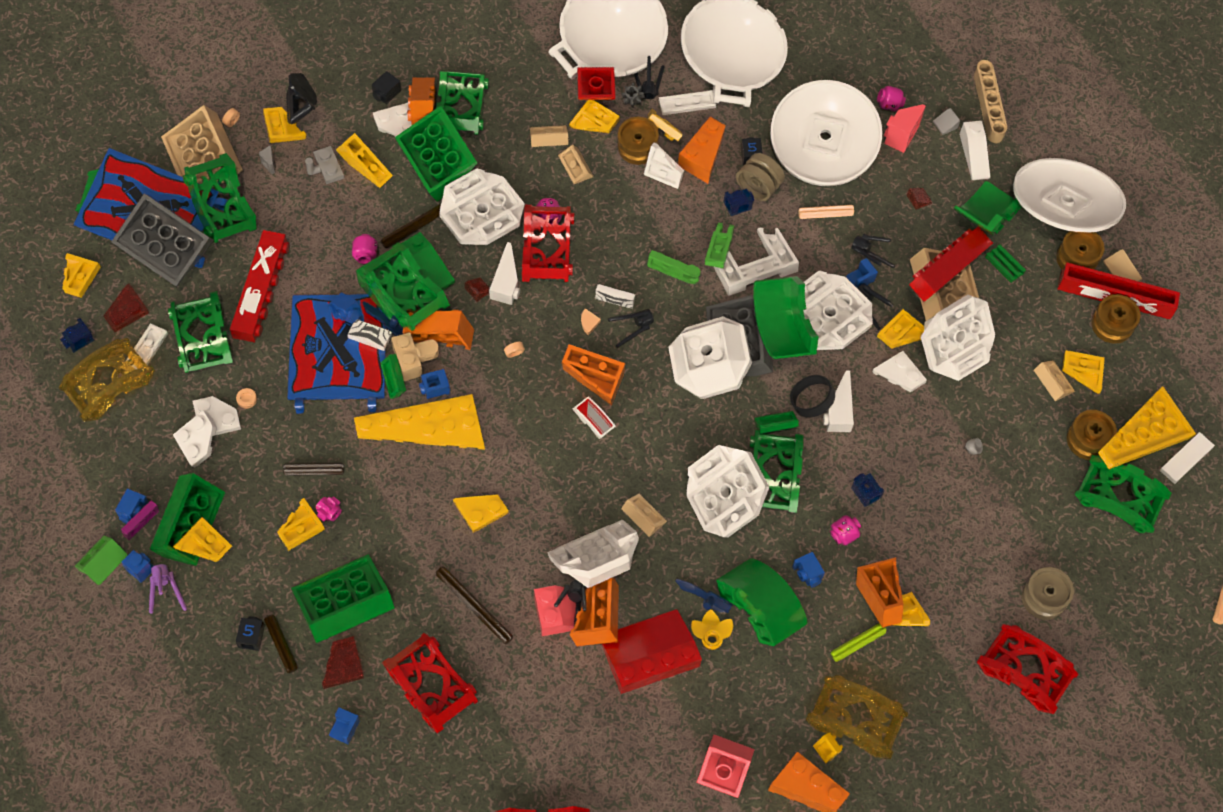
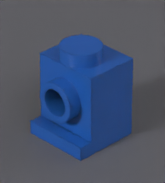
[328,292,363,324]
[419,369,450,399]
[115,489,149,524]
[122,550,154,583]
[792,552,825,588]

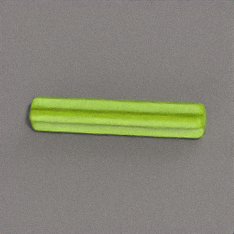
[831,623,887,662]

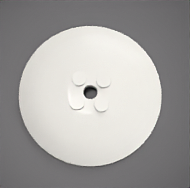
[770,80,882,186]
[1013,158,1126,232]

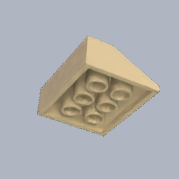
[161,105,243,184]
[910,248,979,321]

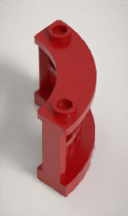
[522,205,574,282]
[977,624,1079,714]
[382,633,478,733]

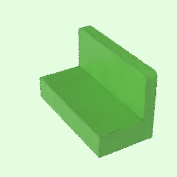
[75,536,127,585]

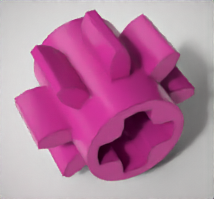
[316,496,342,522]

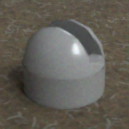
[965,438,983,455]

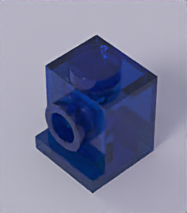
[723,188,754,216]
[60,318,94,353]
[851,473,885,507]

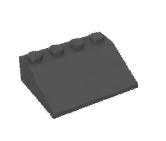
[111,193,214,286]
[706,295,773,376]

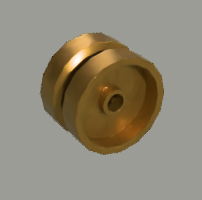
[618,116,659,165]
[1056,231,1105,270]
[1091,294,1141,344]
[1066,410,1117,460]

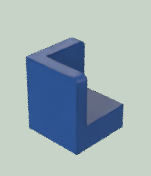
[846,258,878,288]
[329,708,360,744]

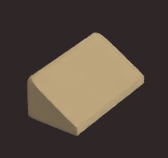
[530,125,568,147]
[558,144,594,184]
[1103,249,1142,282]
[1034,360,1075,401]
[621,494,667,537]

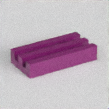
[121,500,159,540]

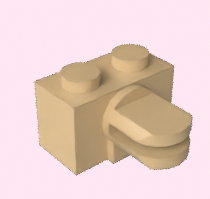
[391,332,439,381]

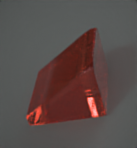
[907,188,932,210]
[465,278,490,302]

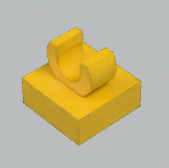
[813,732,843,764]

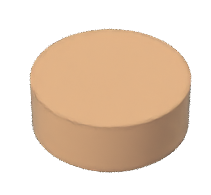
[222,108,240,127]
[504,342,525,358]
[236,388,257,409]

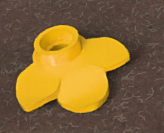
[691,609,733,650]

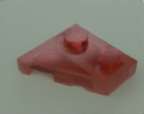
[104,284,149,333]
[322,636,364,689]

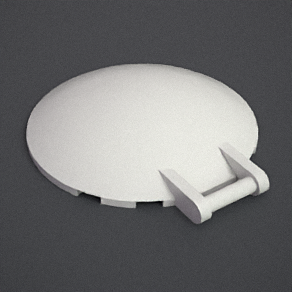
[548,0,668,80]
[681,0,788,107]

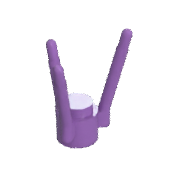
[149,564,187,614]

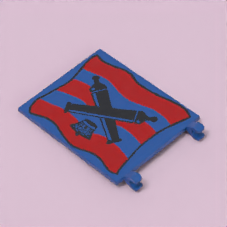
[74,148,228,268]
[287,294,386,414]

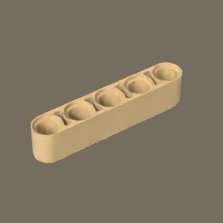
[974,60,1007,143]

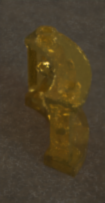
[59,338,155,422]
[806,675,908,759]

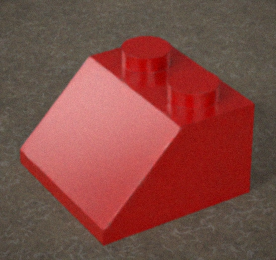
[577,67,615,100]

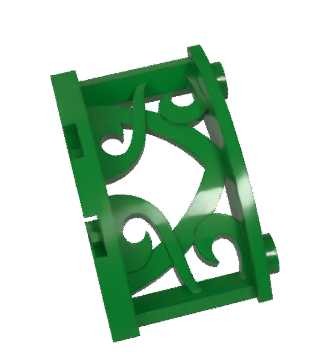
[436,70,489,135]
[183,153,257,243]
[361,242,450,331]
[168,291,233,373]
[749,430,804,513]
[1075,455,1172,533]

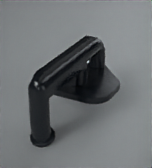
[286,73,317,124]

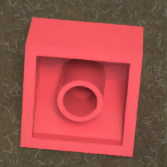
[884,104,926,153]
[534,585,576,636]
[697,735,755,798]

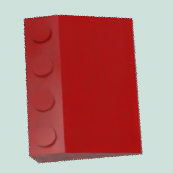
[602,609,702,694]

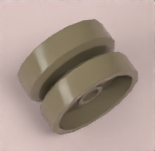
[736,153,785,201]
[1021,567,1074,620]

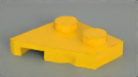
[648,109,682,141]
[877,309,924,349]
[1062,350,1104,394]
[895,592,930,626]

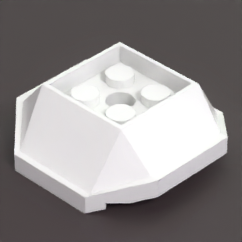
[440,168,525,245]
[803,271,873,350]
[921,295,995,381]
[669,316,752,399]
[687,445,769,537]
[547,520,639,588]

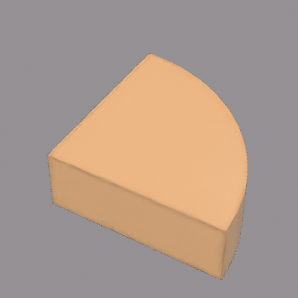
[581,309,601,335]

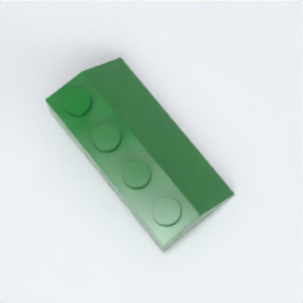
[149,473,225,566]

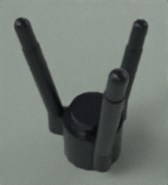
[634,56,665,99]
[852,233,895,268]
[857,283,894,330]
[608,309,654,348]
[554,580,587,626]

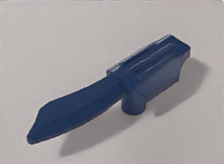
[363,302,403,336]
[675,579,733,613]

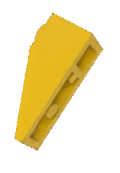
[336,133,393,188]

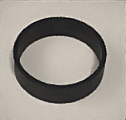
[790,375,835,417]

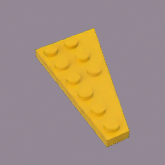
[1098,386,1196,469]
[354,394,485,450]

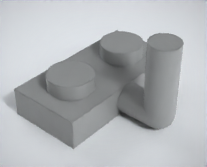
[305,146,344,184]

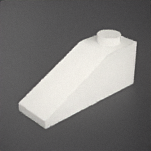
[959,121,990,180]
[489,242,520,305]
[823,371,854,432]

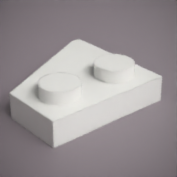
[644,143,684,189]
[872,351,927,392]

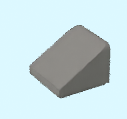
[933,108,960,135]
[259,146,275,174]

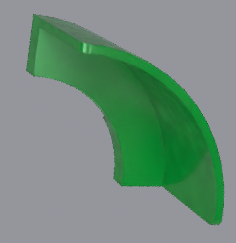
[954,181,1022,236]
[753,276,819,359]
[716,558,808,646]

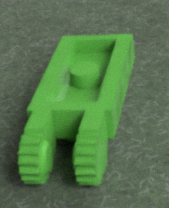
[705,222,734,268]
[647,250,701,284]

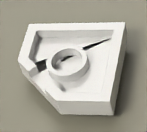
[373,103,412,137]
[193,396,241,436]
[173,410,217,467]

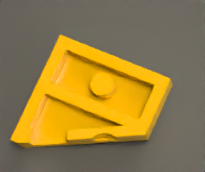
[569,100,620,133]
[263,107,306,143]
[62,253,101,298]
[453,495,509,533]
[277,498,325,551]
[173,517,232,562]

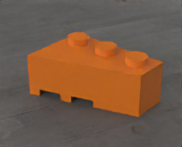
[408,78,436,125]
[678,116,726,184]
[402,309,474,350]
[562,344,625,406]
[856,557,904,628]
[569,577,619,646]
[768,752,850,812]

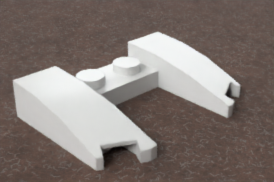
[714,228,799,296]

